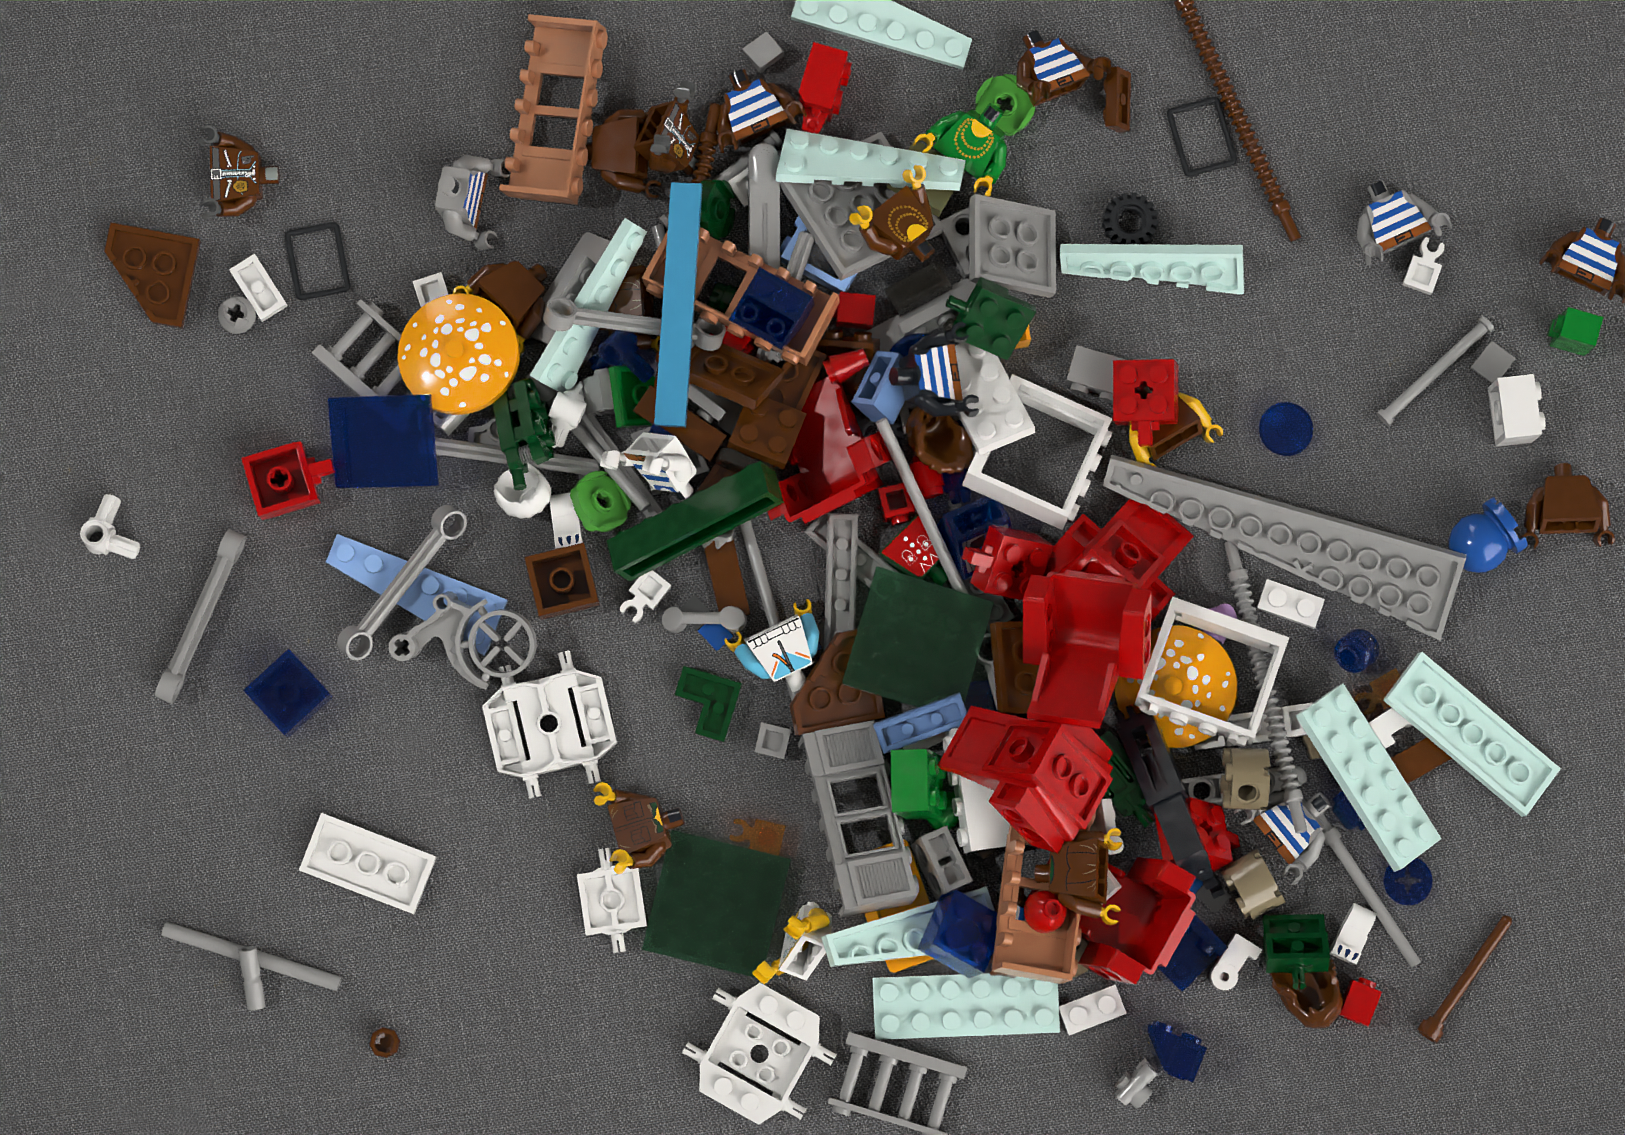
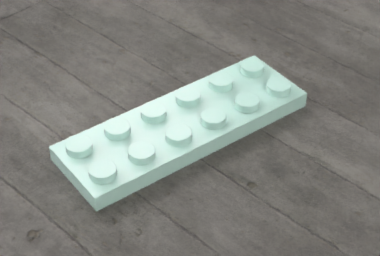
[1383,652,1561,817]
[1296,683,1442,872]
[872,973,1060,1040]

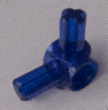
[589,330,655,383]

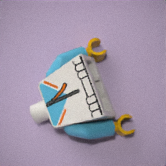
[724,599,819,692]

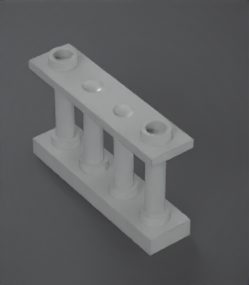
[312,299,421,437]
[827,1032,967,1135]

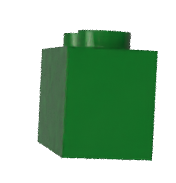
[1547,307,1604,356]

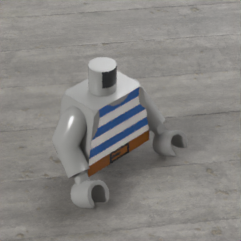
[435,155,510,250]
[1356,180,1452,265]
[1234,791,1331,885]

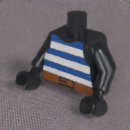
[889,322,979,417]

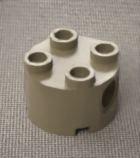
[1220,748,1270,810]
[1221,848,1286,920]

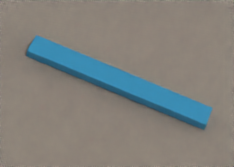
[654,182,703,428]

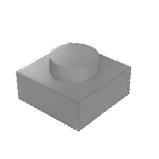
[754,722,791,760]

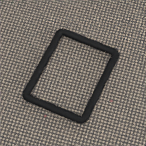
[1167,97,1237,177]
[285,222,351,300]

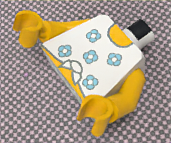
[752,902,832,984]

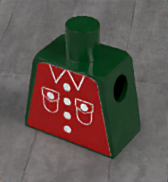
[878,514,948,588]

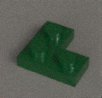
[675,666,742,743]

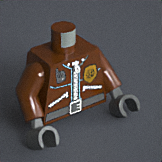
[633,80,699,175]
[197,125,280,220]

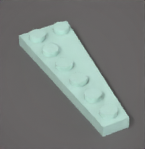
[791,0,972,70]

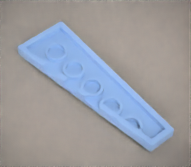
[326,534,508,656]

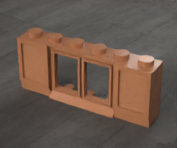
[499,14,608,205]
[642,227,840,366]
[992,811,1096,984]

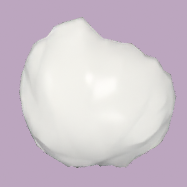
[494,462,551,519]

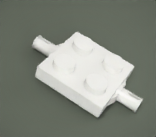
[577,848,647,953]

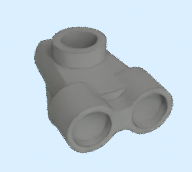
[1115,1057,1159,1109]

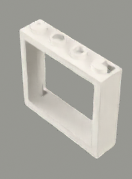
[962,374,1113,530]
[1134,596,1289,746]

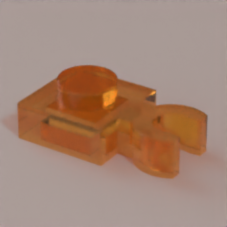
[1354,668,1401,716]
[729,819,786,856]

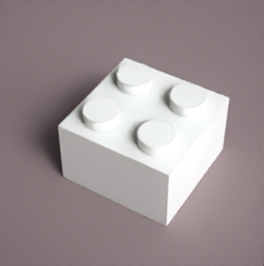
[1488,374,1545,447]

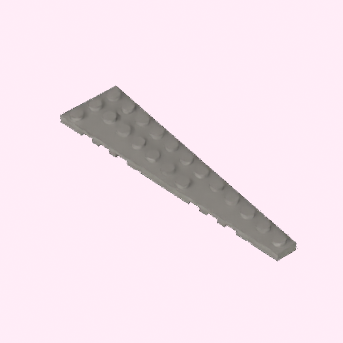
[1103,455,1466,640]

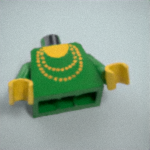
[913,103,1007,197]

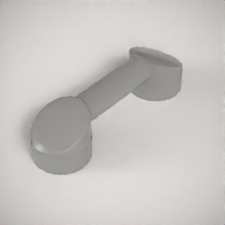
[662,606,747,633]

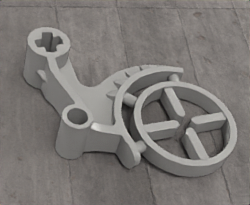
[388,591,537,690]

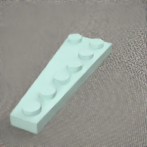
[776,129,966,191]
[530,218,647,393]
[1060,244,1244,294]
[821,886,995,967]

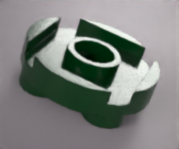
[700,180,735,240]

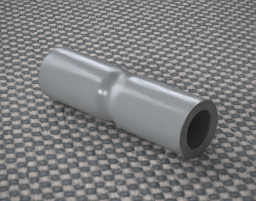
[238,946,266,1011]

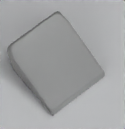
[742,31,784,73]
[1470,341,1515,384]

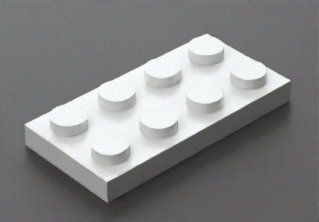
[955,342,1035,456]
[299,813,437,914]

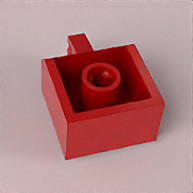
[798,42,852,134]
[1113,359,1178,447]
[241,441,336,520]
[962,525,1054,600]
[1154,797,1240,872]

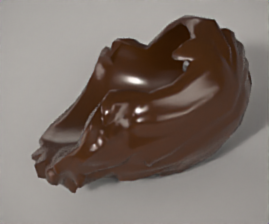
[906,407,974,474]
[1269,959,1343,1029]

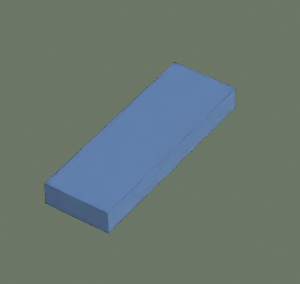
[873,692,967,754]

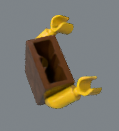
[1129,387,1223,467]

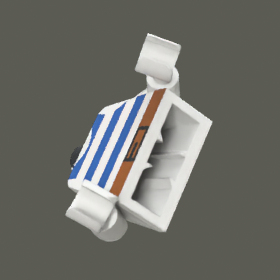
[600,432,696,500]

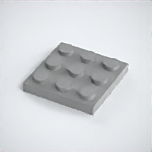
[969,194,1056,298]

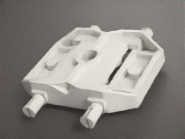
[482,651,617,799]
[682,983,837,1125]

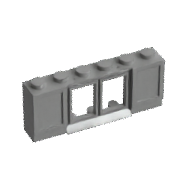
[798,720,919,918]

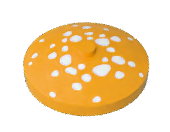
[398,293,520,415]
[1115,625,1238,748]

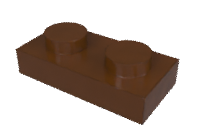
[1103,66,1131,133]

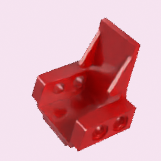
[767,377,892,524]
[1043,499,1194,622]
[1023,570,1152,729]
[938,705,1113,854]
[1024,857,1196,984]

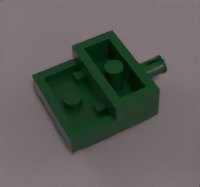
[946,277,1036,361]
[1262,914,1330,990]

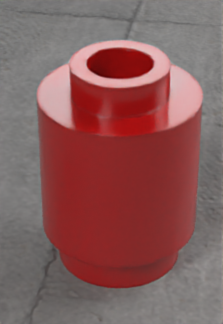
[909,456,945,500]

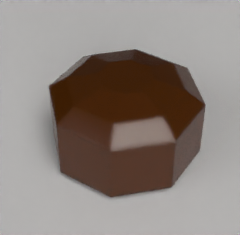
[369,1027,401,1058]

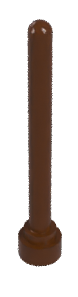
[1416,915,1512,1044]

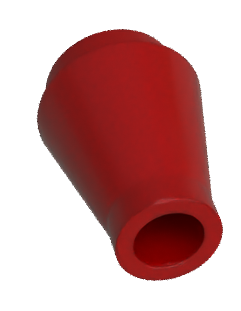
[823,348,870,384]

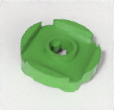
[975,74,1035,136]
[570,471,631,532]

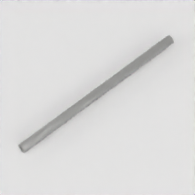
[875,417,987,639]

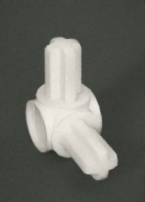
[548,381,587,448]
[80,494,140,559]

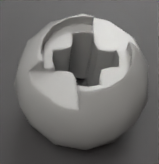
[218,296,256,334]

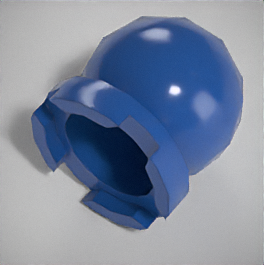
[1448,497,1528,573]

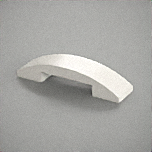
[1194,703,1313,750]

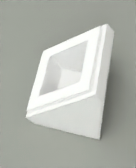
[429,410,469,436]

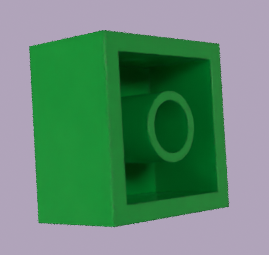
[891,749,947,819]

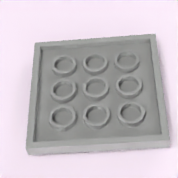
[780,132,944,281]

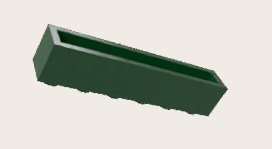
[606,461,784,581]

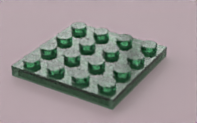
[841,566,994,708]
[642,830,791,978]

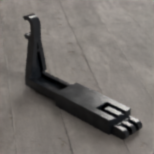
[1115,704,1225,899]

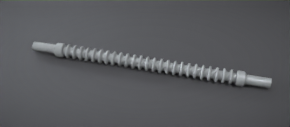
[1224,541,1307,834]

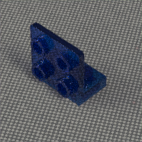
[1157,915,1228,991]

